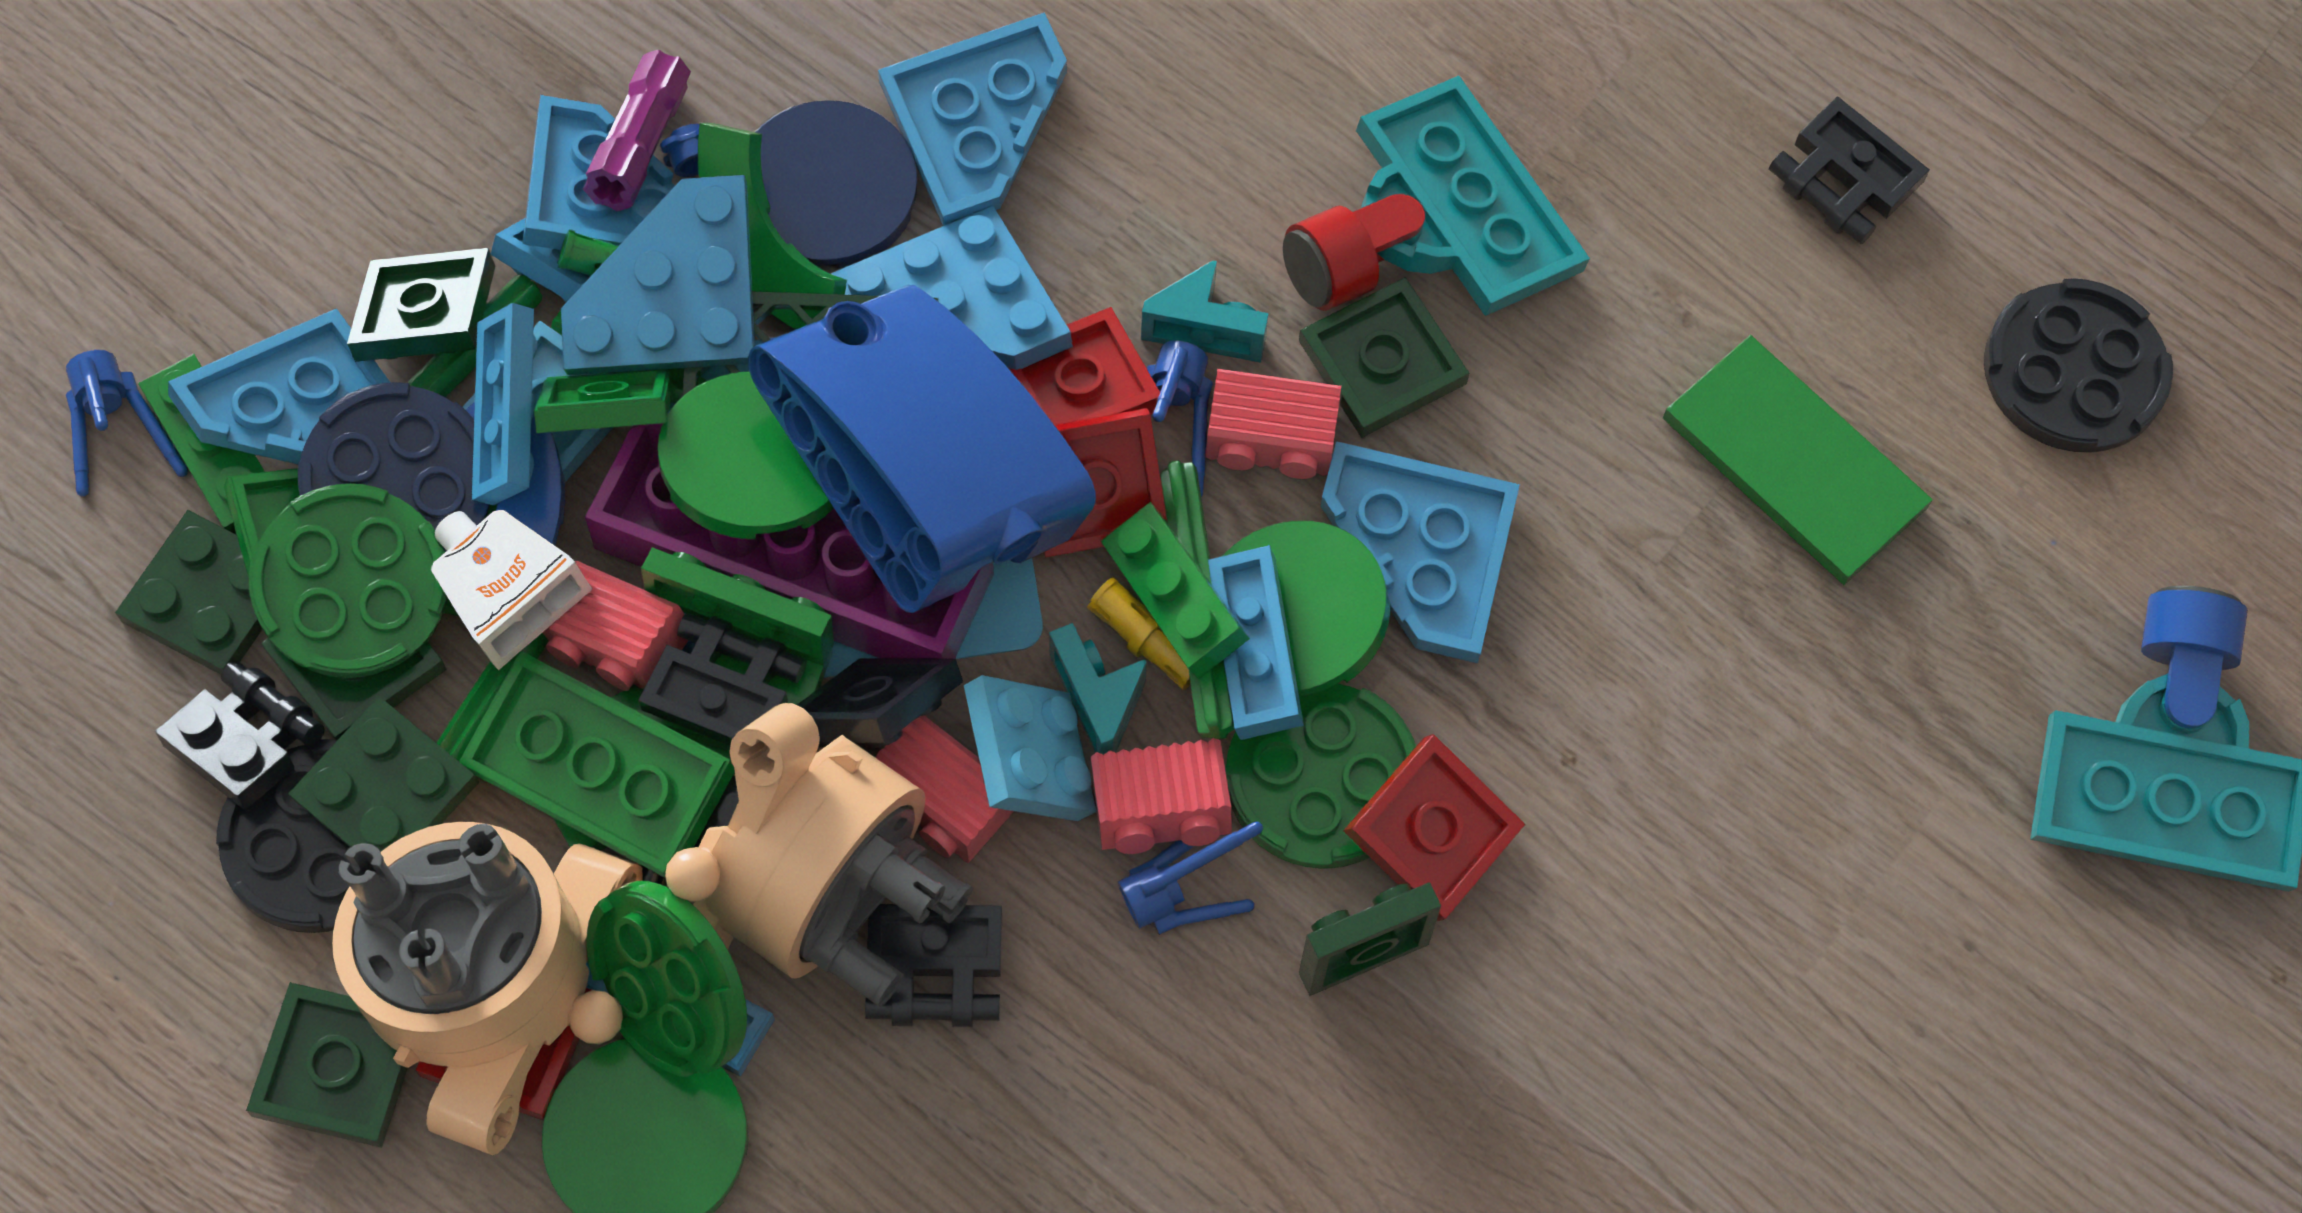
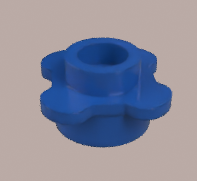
[660,124,700,177]

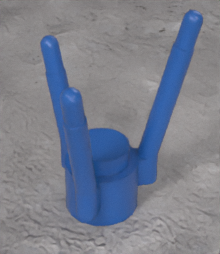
[1147,341,1213,497]
[66,350,188,497]
[1117,822,1263,935]

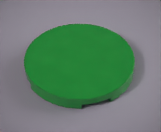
[658,371,834,540]
[249,484,448,678]
[1222,521,1390,700]
[1225,683,1416,869]
[586,881,747,1078]
[542,1039,748,1213]

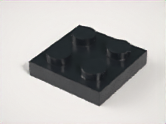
[797,658,963,748]

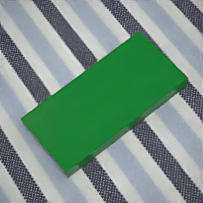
[1663,334,1933,585]
[459,651,735,877]

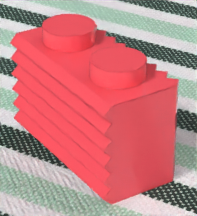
[1206,369,1341,479]
[542,561,688,691]
[875,715,1014,863]
[1091,738,1232,854]

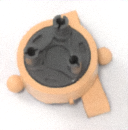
[665,703,973,1006]
[332,822,643,1156]

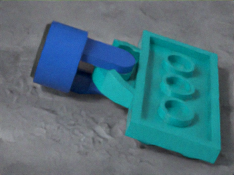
[2030,586,2302,892]

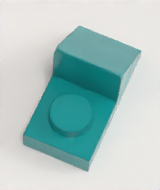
[1141,260,1269,363]
[1049,623,1147,755]

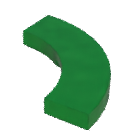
[698,123,847,329]

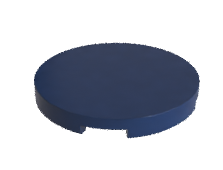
[755,100,917,269]
[298,382,490,552]

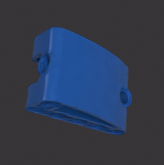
[748,285,1096,613]

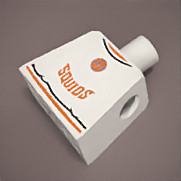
[431,510,592,670]

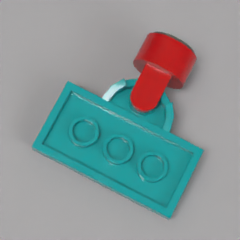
[1282,76,1590,316]

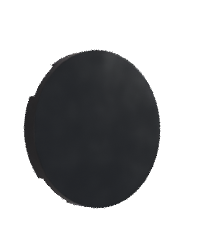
[1984,278,2173,452]
[216,739,351,933]

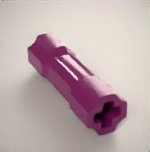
[583,50,691,211]

